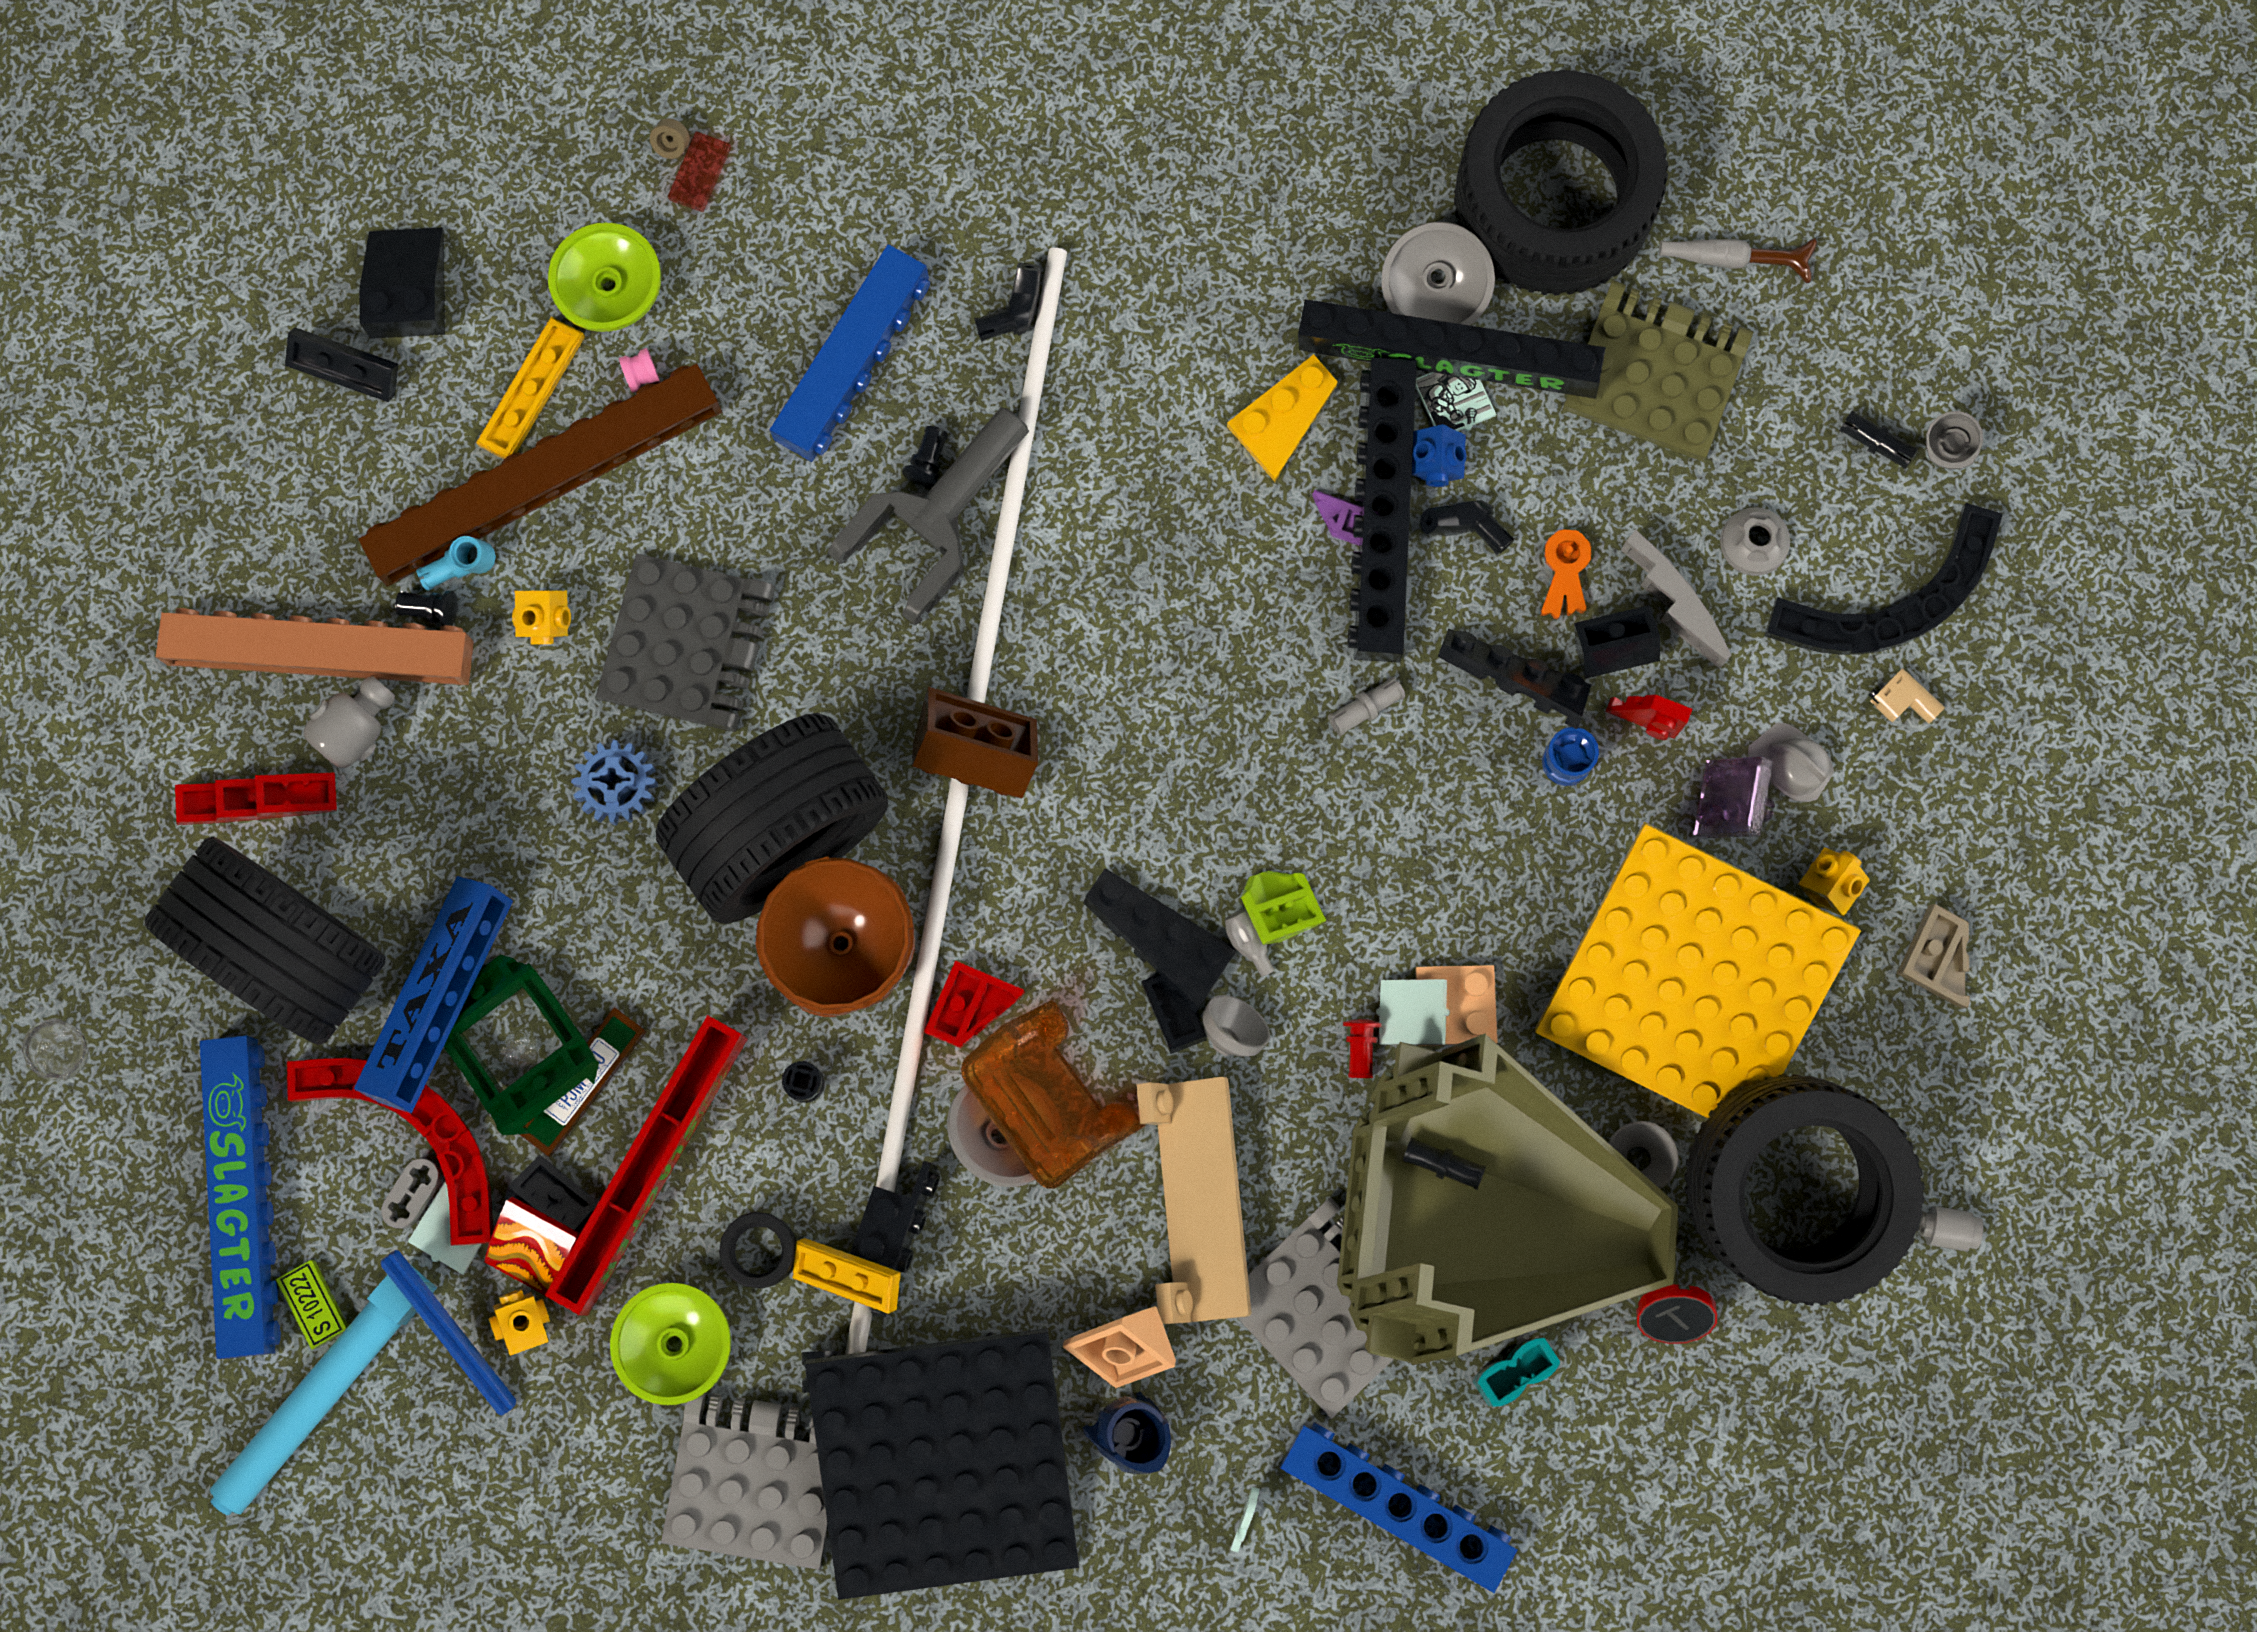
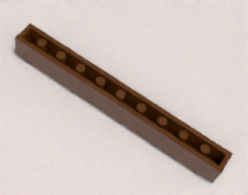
[358,363,723,587]

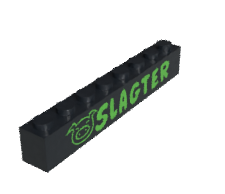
[1298,299,1606,399]

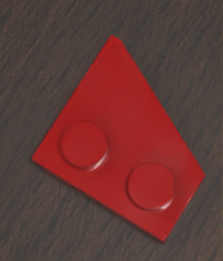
[1605,695,1693,740]

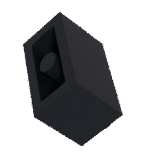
[1574,605,1660,679]

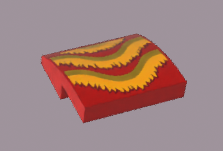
[484,1197,580,1295]

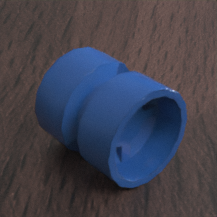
[1542,727,1599,786]

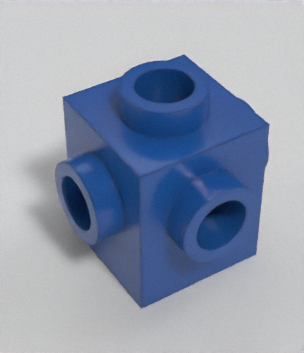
[1412,424,1466,487]

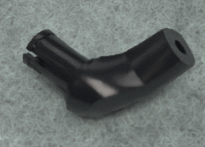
[974,262,1041,342]
[1420,500,1515,556]

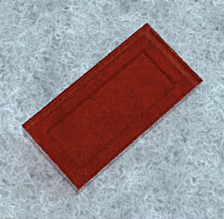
[668,131,731,212]

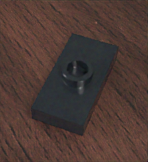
[1141,974,1207,1054]

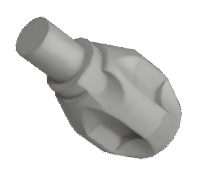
[1225,908,1275,977]

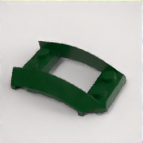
[444,954,599,1136]

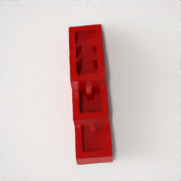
[175,772,337,825]

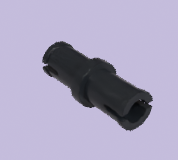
[1839,410,1918,469]
[1403,1137,1486,1190]

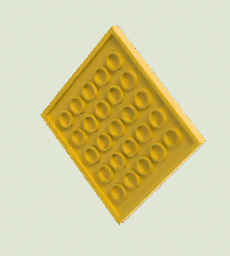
[1535,822,1861,1118]

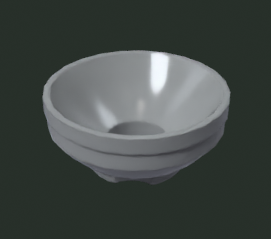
[1720,507,1790,576]
[1202,995,1270,1057]
[1608,1121,1679,1189]

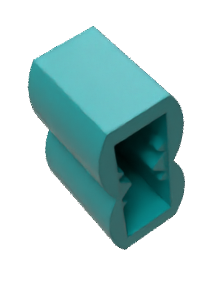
[1473,1338,1560,1407]

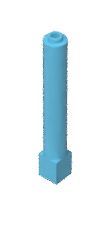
[209,1264,437,1516]

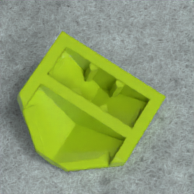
[1241,871,1326,945]

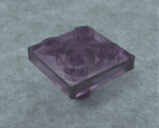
[1693,756,1775,838]

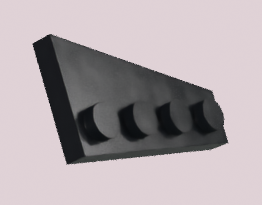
[1437,629,1592,729]
[1083,868,1236,1014]

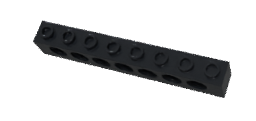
[1347,357,1417,662]

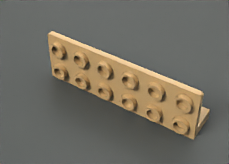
[1136,1077,1252,1325]

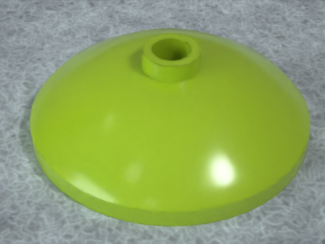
[548,223,661,332]
[610,1283,731,1405]

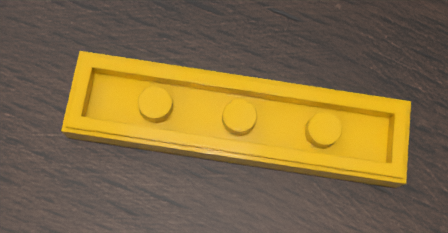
[476,316,585,459]

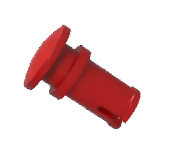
[1343,1019,1382,1078]

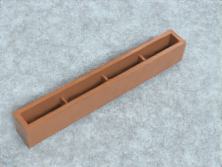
[156,608,474,685]

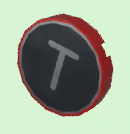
[1636,1284,1717,1344]

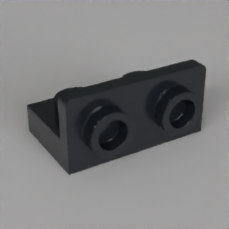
[504,1154,598,1231]

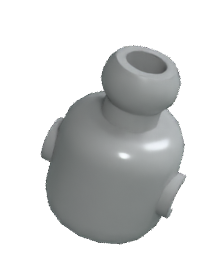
[303,676,395,768]

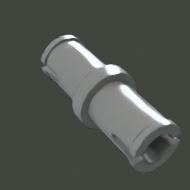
[1328,676,1405,736]

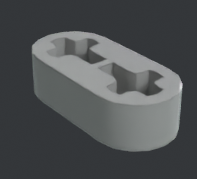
[381,1159,442,1229]

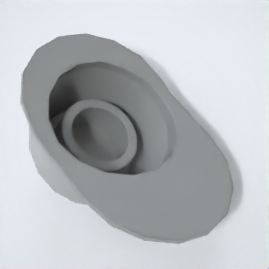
[1748,723,1834,802]

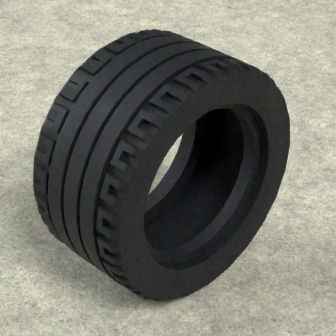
[1454,69,1668,296]
[655,713,888,924]
[144,836,386,1045]
[1684,1074,1925,1306]

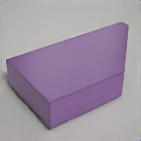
[1312,490,1380,546]

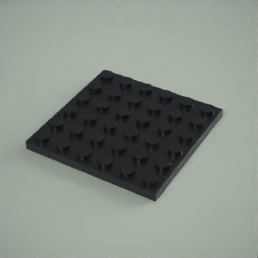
[805,1328,1079,1600]

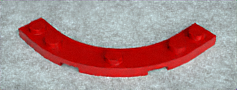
[287,1058,493,1246]

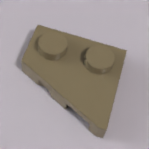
[1897,904,1970,1009]

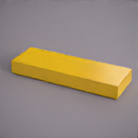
[792,1238,901,1314]

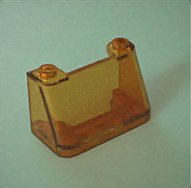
[961,999,1146,1189]

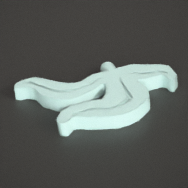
[1230,1486,1260,1553]

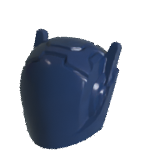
[1082,1391,1171,1474]

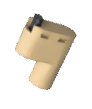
[1868,668,1945,724]

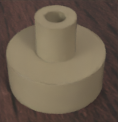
[650,118,690,159]

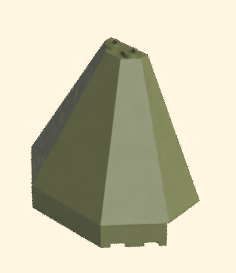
[1337,1034,1679,1365]

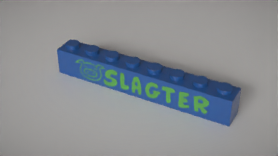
[199,1035,281,1359]

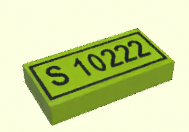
[276,1260,348,1350]

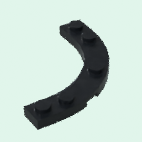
[1764,503,2003,655]

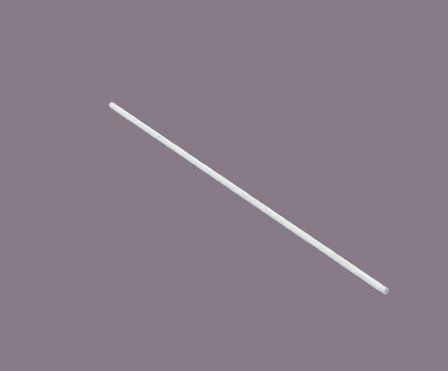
[845,248,1067,1355]

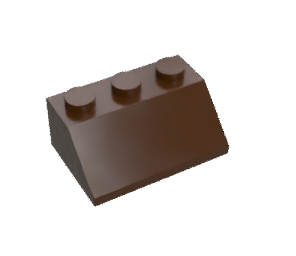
[912,687,1038,799]

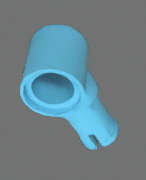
[416,536,496,591]

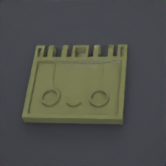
[1562,280,1754,462]

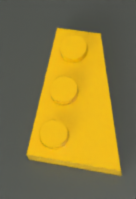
[1227,354,1338,482]

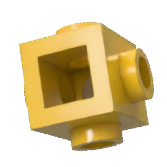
[512,590,571,644]
[1798,847,1870,917]
[488,1289,550,1356]

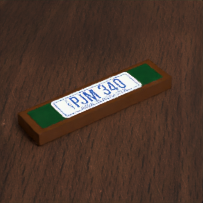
[519,1007,647,1157]

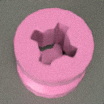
[619,348,660,393]

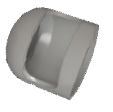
[1926,411,1983,470]

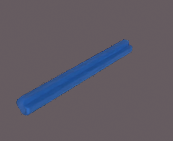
[381,1250,516,1416]

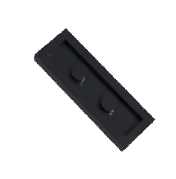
[285,327,399,402]

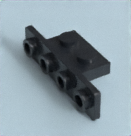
[850,1161,940,1317]

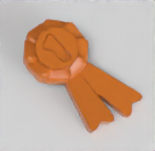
[1540,529,1591,620]

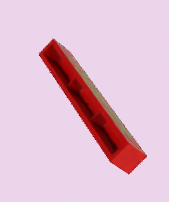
[545,1015,748,1316]

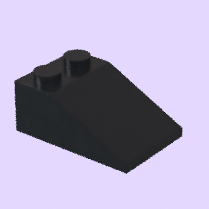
[359,227,445,339]

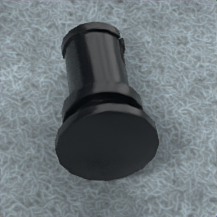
[902,426,948,487]
[395,591,458,626]

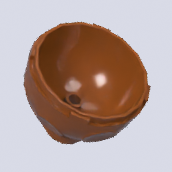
[755,857,915,1017]

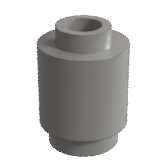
[1920,1206,1983,1252]

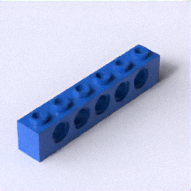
[1279,1422,1517,1593]

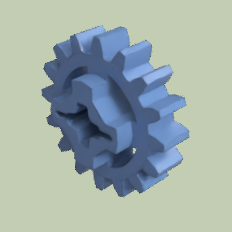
[571,740,658,825]

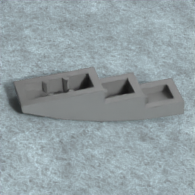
[1621,530,1731,669]

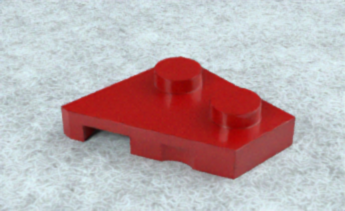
[924,960,1025,1049]

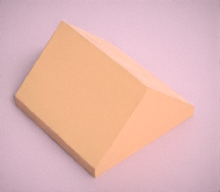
[1062,1306,1176,1388]

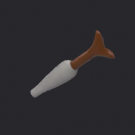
[1659,238,1817,283]

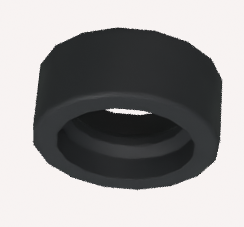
[719,1212,796,1289]

